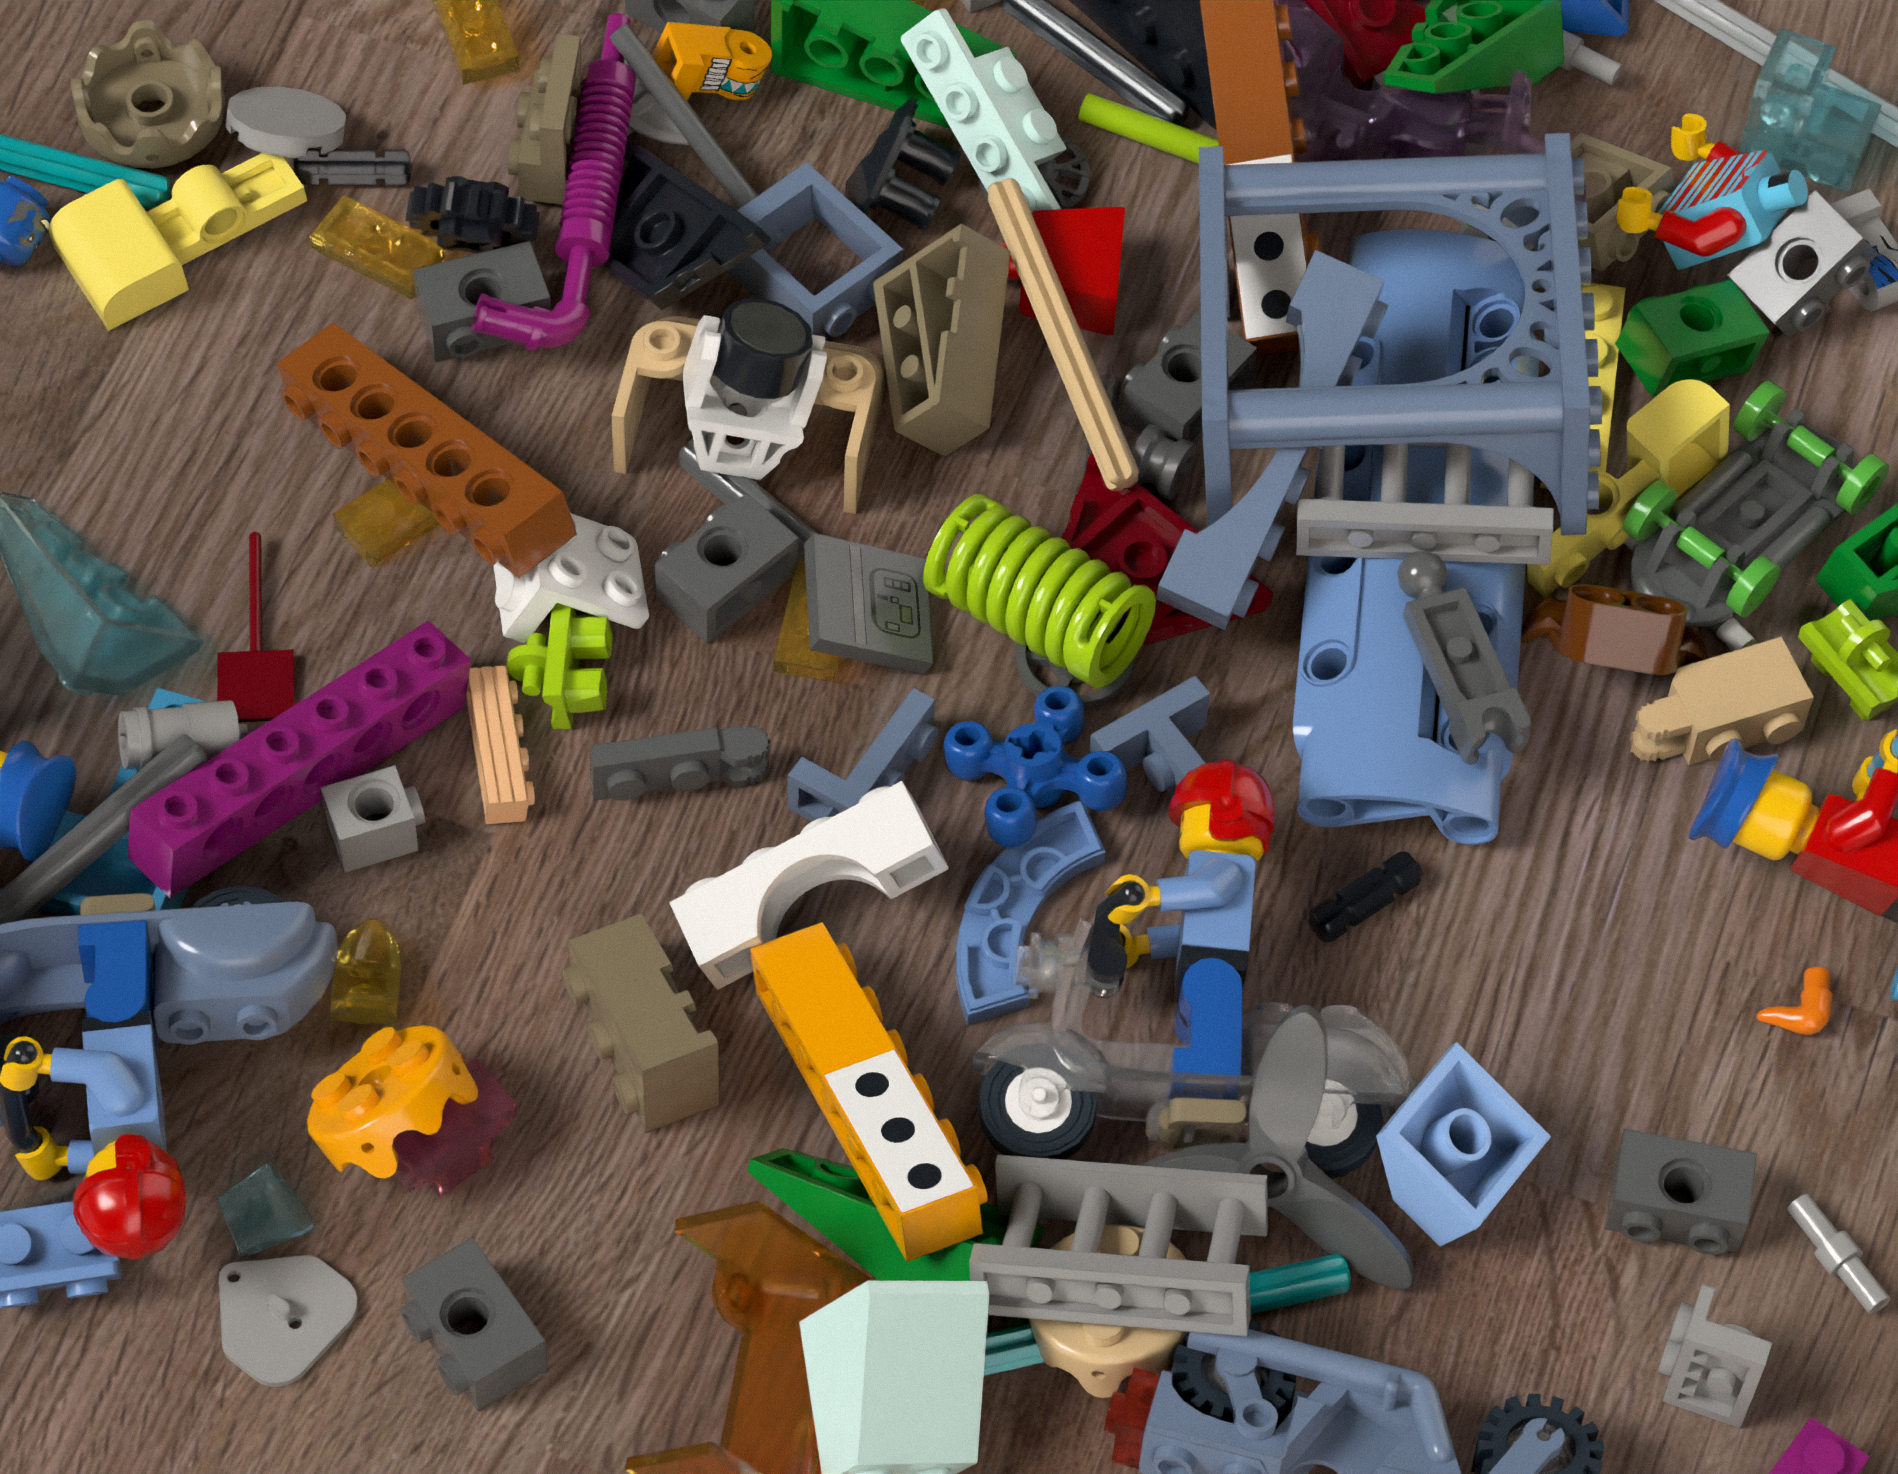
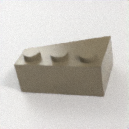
[873,223,1011,457]
[562,913,719,1133]

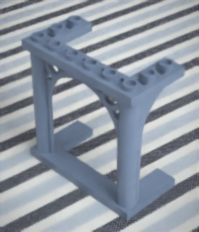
[1199,133,1602,535]

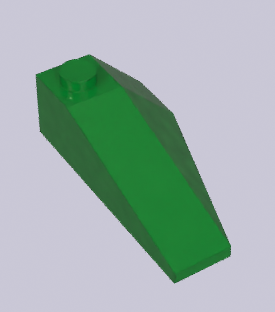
[1384,0,1565,94]
[747,1148,1044,1316]

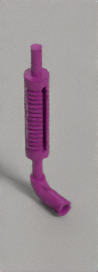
[471,13,637,351]

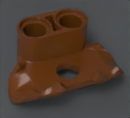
[1521,584,1708,675]

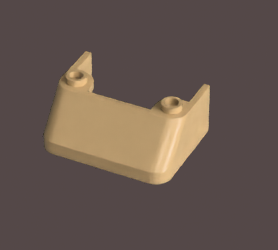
[612,316,886,514]

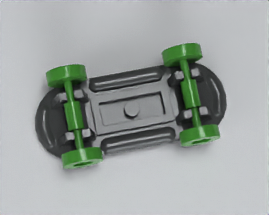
[1622,380,1890,628]

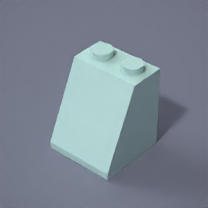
[799,1280,989,1474]

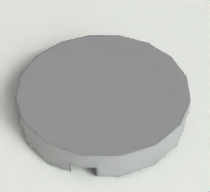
[226,86,346,158]

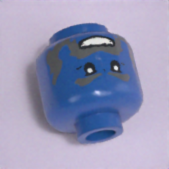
[0,176,51,267]

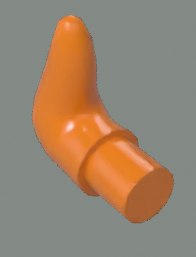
[1756,967,1833,1035]

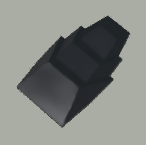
[845,97,961,231]

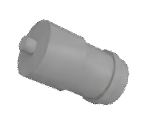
[118,700,248,771]

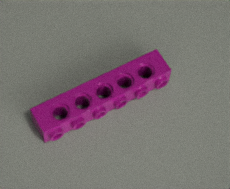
[128,620,471,899]

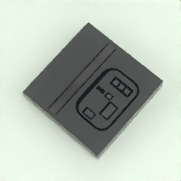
[804,533,933,675]

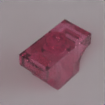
[393,1057,518,1197]

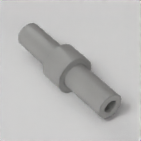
[1559,29,1623,86]
[1787,1194,1891,1315]

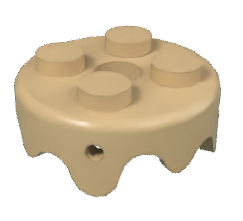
[1029,1224,1188,1398]

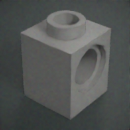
[321,765,425,873]

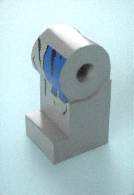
[1830,188,1898,311]

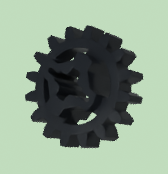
[405,176,540,254]

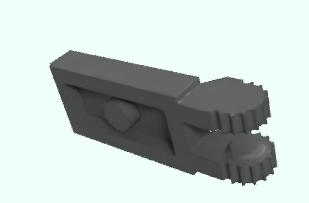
[590,725,770,801]

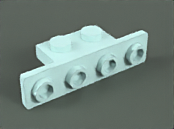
[901,8,1067,212]

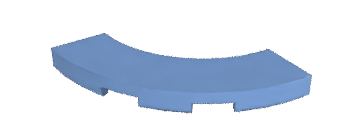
[956,801,1106,1026]

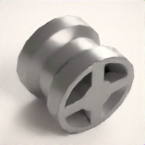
[1132,424,1196,500]

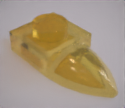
[330,918,402,1025]

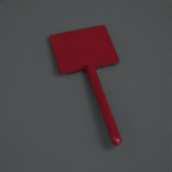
[217,532,295,722]

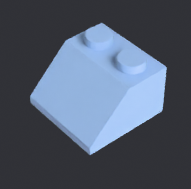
[1376,1042,1551,1247]

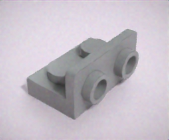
[1657,1283,1772,1428]

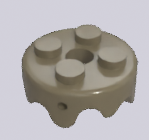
[71,20,225,169]

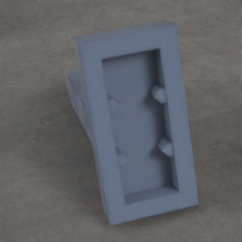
[1089,675,1210,797]
[787,688,938,821]

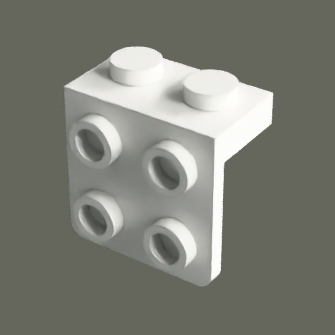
[493,512,649,643]

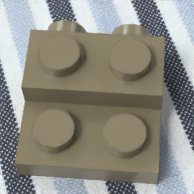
[508,34,583,204]
[1570,133,1676,272]

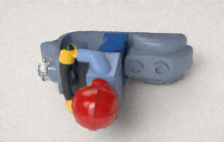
[0,886,339,1260]

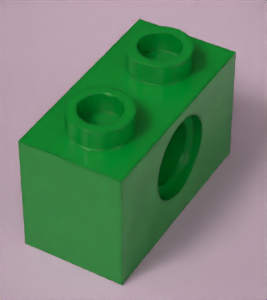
[1615,279,1770,397]

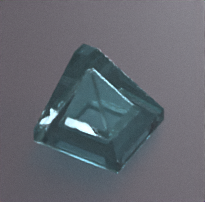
[217,1163,316,1257]

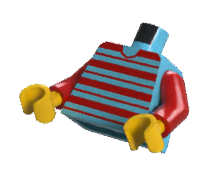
[1616,113,1808,270]

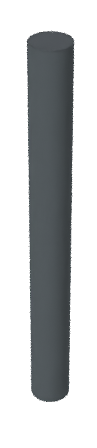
[609,24,759,209]

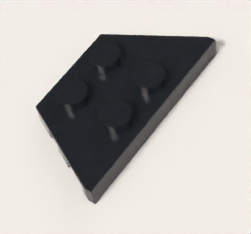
[600,139,771,310]

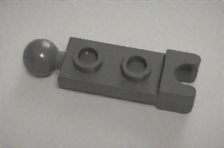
[1397,551,1531,765]

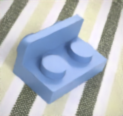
[0,1201,122,1309]

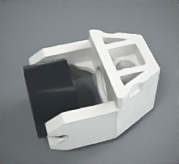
[682,298,827,480]

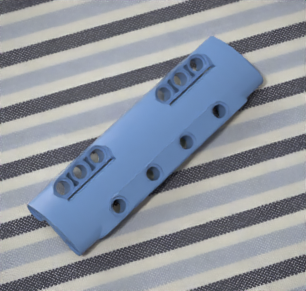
[1293,229,1540,845]

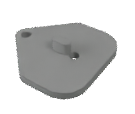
[219,1255,358,1387]

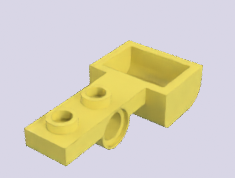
[49,153,307,331]
[1527,379,1730,598]

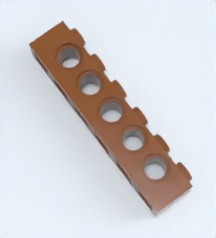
[276,322,577,578]

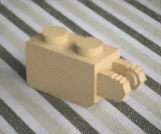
[1630,636,1814,766]

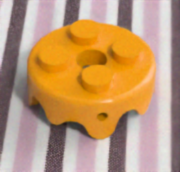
[307,1025,478,1178]

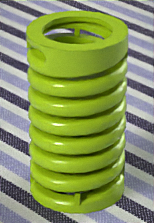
[923,494,1156,689]

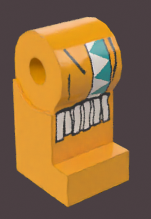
[652,22,772,101]

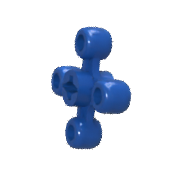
[943,685,1128,848]

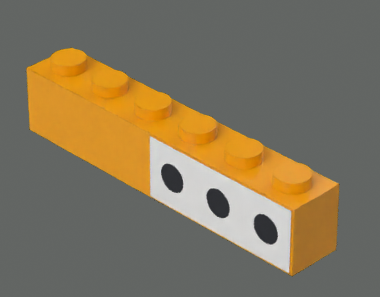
[749,922,988,1262]

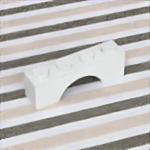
[669,781,949,990]

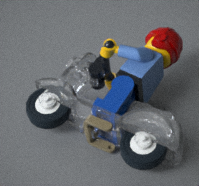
[972,759,1418,1179]

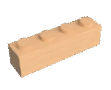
[466,665,535,824]

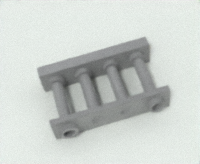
[1296,443,1554,565]
[969,1155,1268,1336]

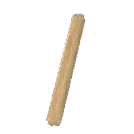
[987,178,1139,491]

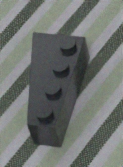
[1069,0,1217,130]

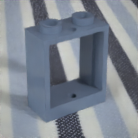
[727,162,903,340]

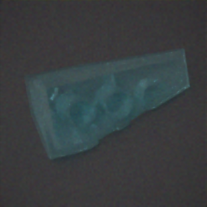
[0,491,203,696]

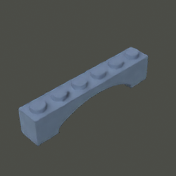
[1156,250,1388,630]

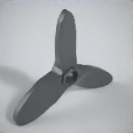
[1136,1004,1414,1289]

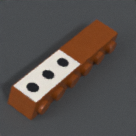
[1200,0,1322,357]

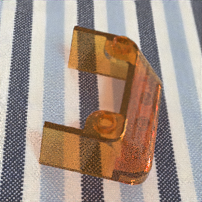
[625,1200,872,1474]

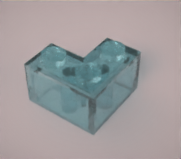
[1738,28,1882,192]

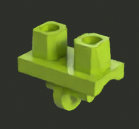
[1798,599,1898,721]
[506,603,613,729]

